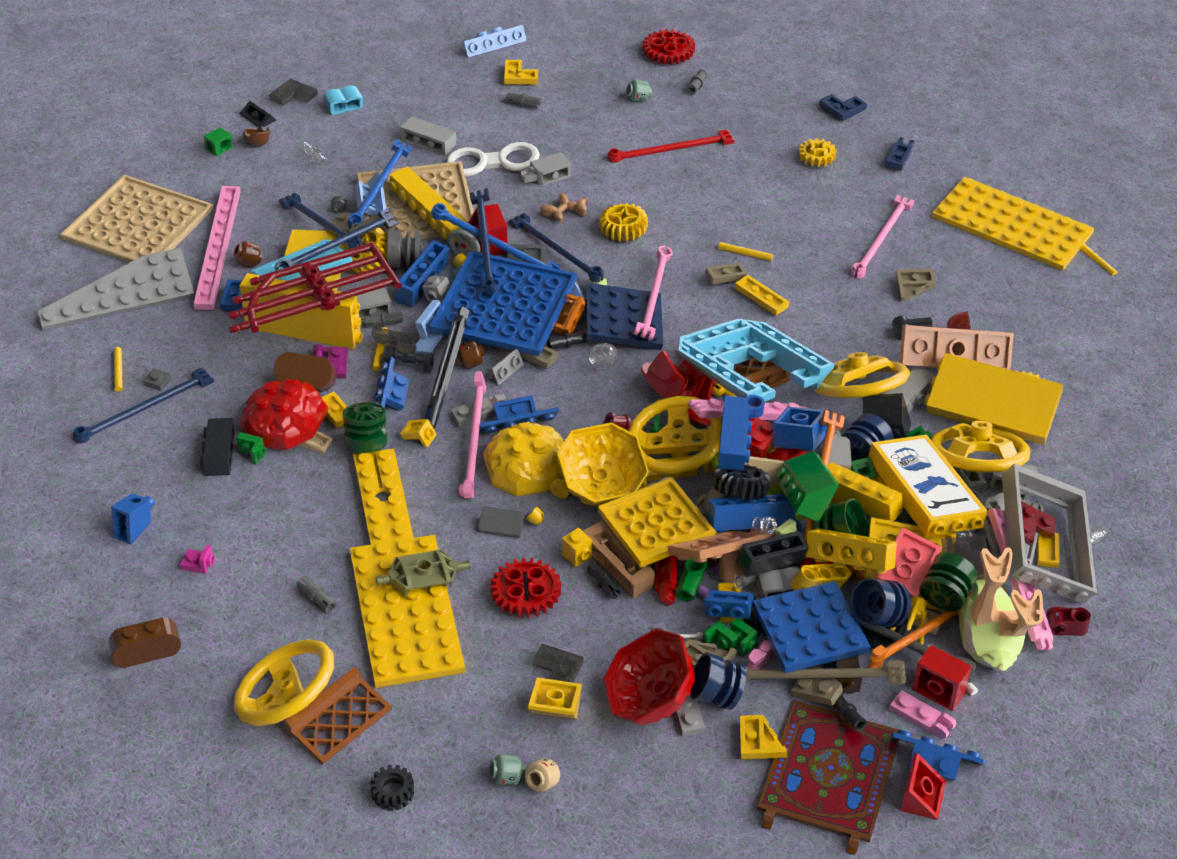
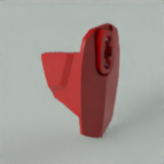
[641,351,714,427]

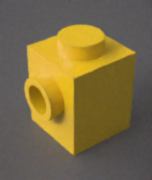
[562,528,592,568]

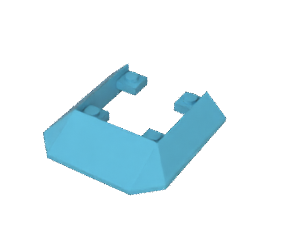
[678,319,834,407]

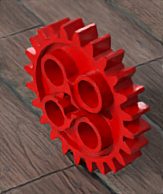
[643,29,695,65]
[490,557,561,618]

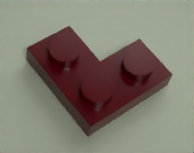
[1021,501,1057,545]

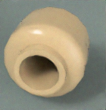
[525,758,560,792]

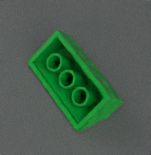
[775,451,839,522]

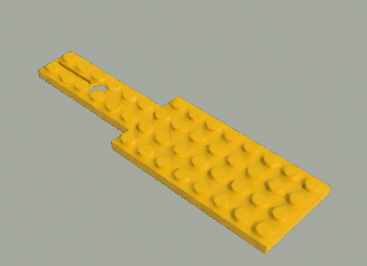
[350,448,465,688]

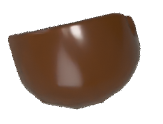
[243,126,270,147]

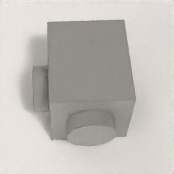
[422,275,451,304]

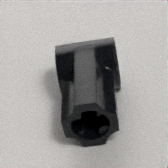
[892,315,933,340]

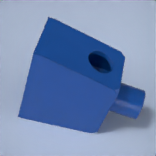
[111,494,155,545]

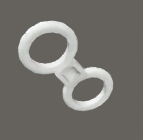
[446,142,540,176]

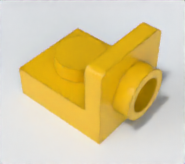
[400,419,436,447]

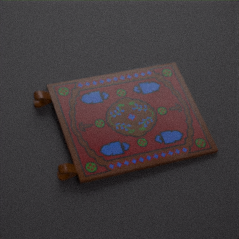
[757,700,899,855]

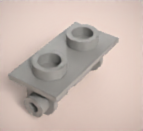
[486,349,524,385]

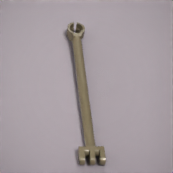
[745,660,906,684]

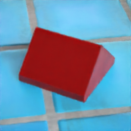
[901,753,946,820]

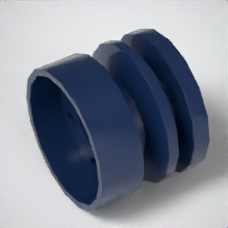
[841,413,893,462]
[850,578,911,627]
[690,652,746,710]

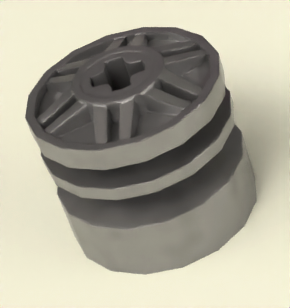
[387,229,422,269]

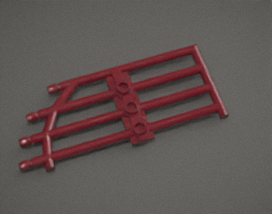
[228,242,402,333]

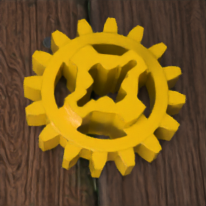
[798,138,837,167]

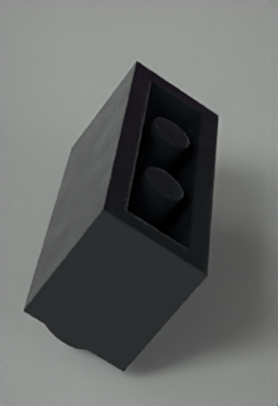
[200,418,235,476]
[736,531,809,577]

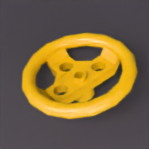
[814,352,910,398]
[628,396,722,475]
[931,421,1031,473]
[234,639,334,727]

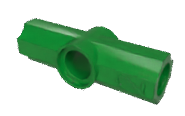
[675,558,710,602]

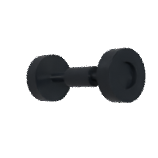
[384,346,434,373]

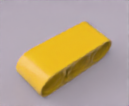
[790,563,851,591]

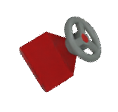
[448,204,508,256]

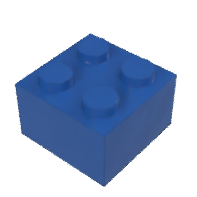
[773,406,827,451]

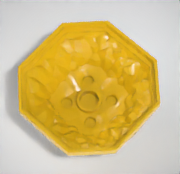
[483,422,564,497]
[557,423,649,506]

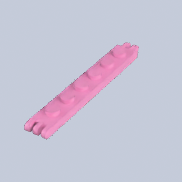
[688,399,808,420]
[988,508,1053,651]

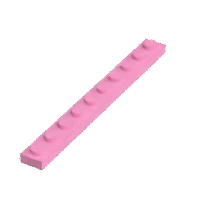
[194,186,240,310]

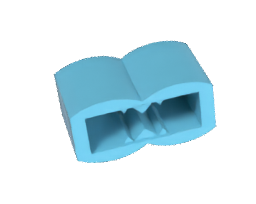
[324,86,363,115]

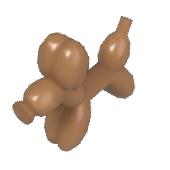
[540,193,588,223]

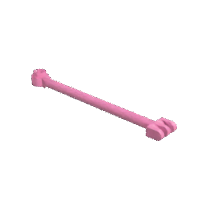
[851,195,914,278]
[633,246,672,341]
[459,371,486,499]

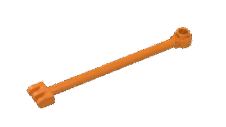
[804,409,845,559]
[867,591,972,668]

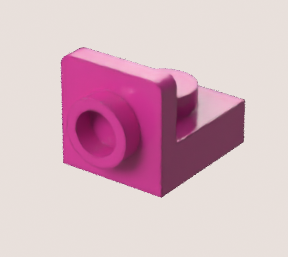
[180,545,215,574]

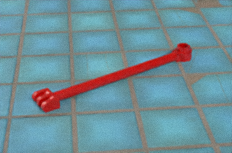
[607,129,735,163]

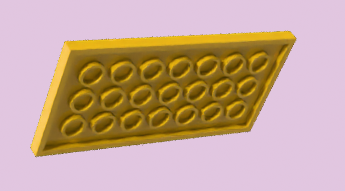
[931,177,1094,271]

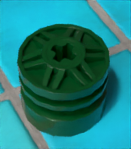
[343,402,387,453]
[813,498,869,550]
[919,552,977,611]

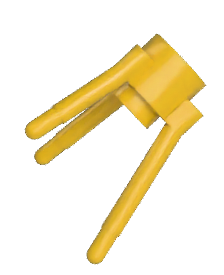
[890,596,927,645]

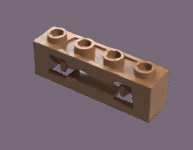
[583,520,655,599]

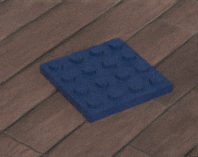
[586,283,663,350]

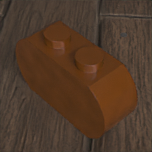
[274,352,337,392]
[109,617,181,668]

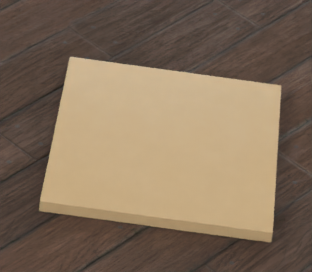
[357,161,474,240]
[60,175,214,263]

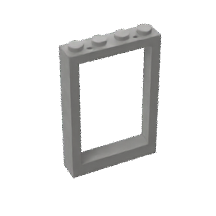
[1002,464,1097,603]

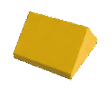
[528,677,582,720]

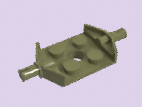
[375,549,471,596]

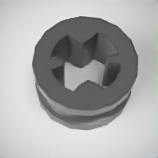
[331,196,347,213]

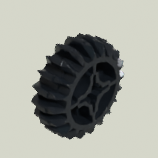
[712,464,770,500]

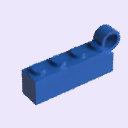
[718,395,765,471]
[707,494,802,533]

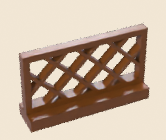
[733,358,791,388]
[284,667,392,765]

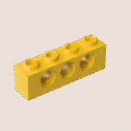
[806,528,897,574]

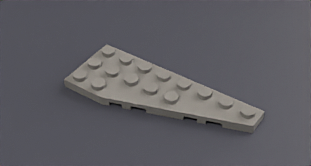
[38,248,195,330]

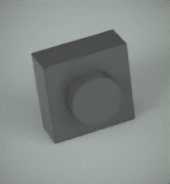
[143,368,172,391]

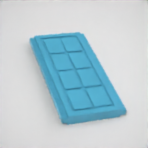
[251,239,352,281]

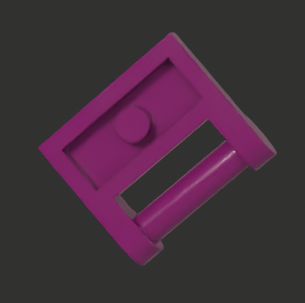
[313,344,349,379]

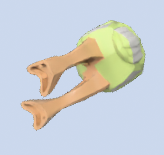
[959,548,1043,672]

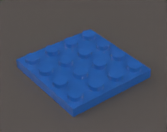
[752,581,870,673]

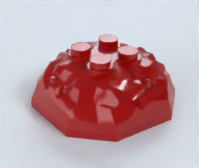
[239,379,329,450]
[603,628,695,725]

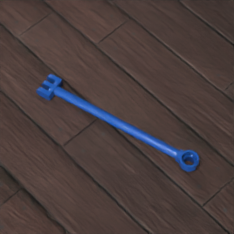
[347,139,413,229]
[431,203,561,270]

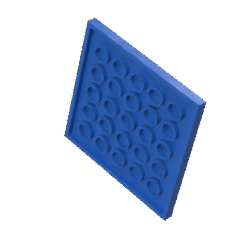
[429,251,577,356]

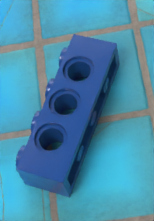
[395,240,449,307]

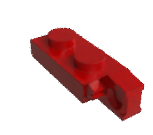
[654,555,677,606]

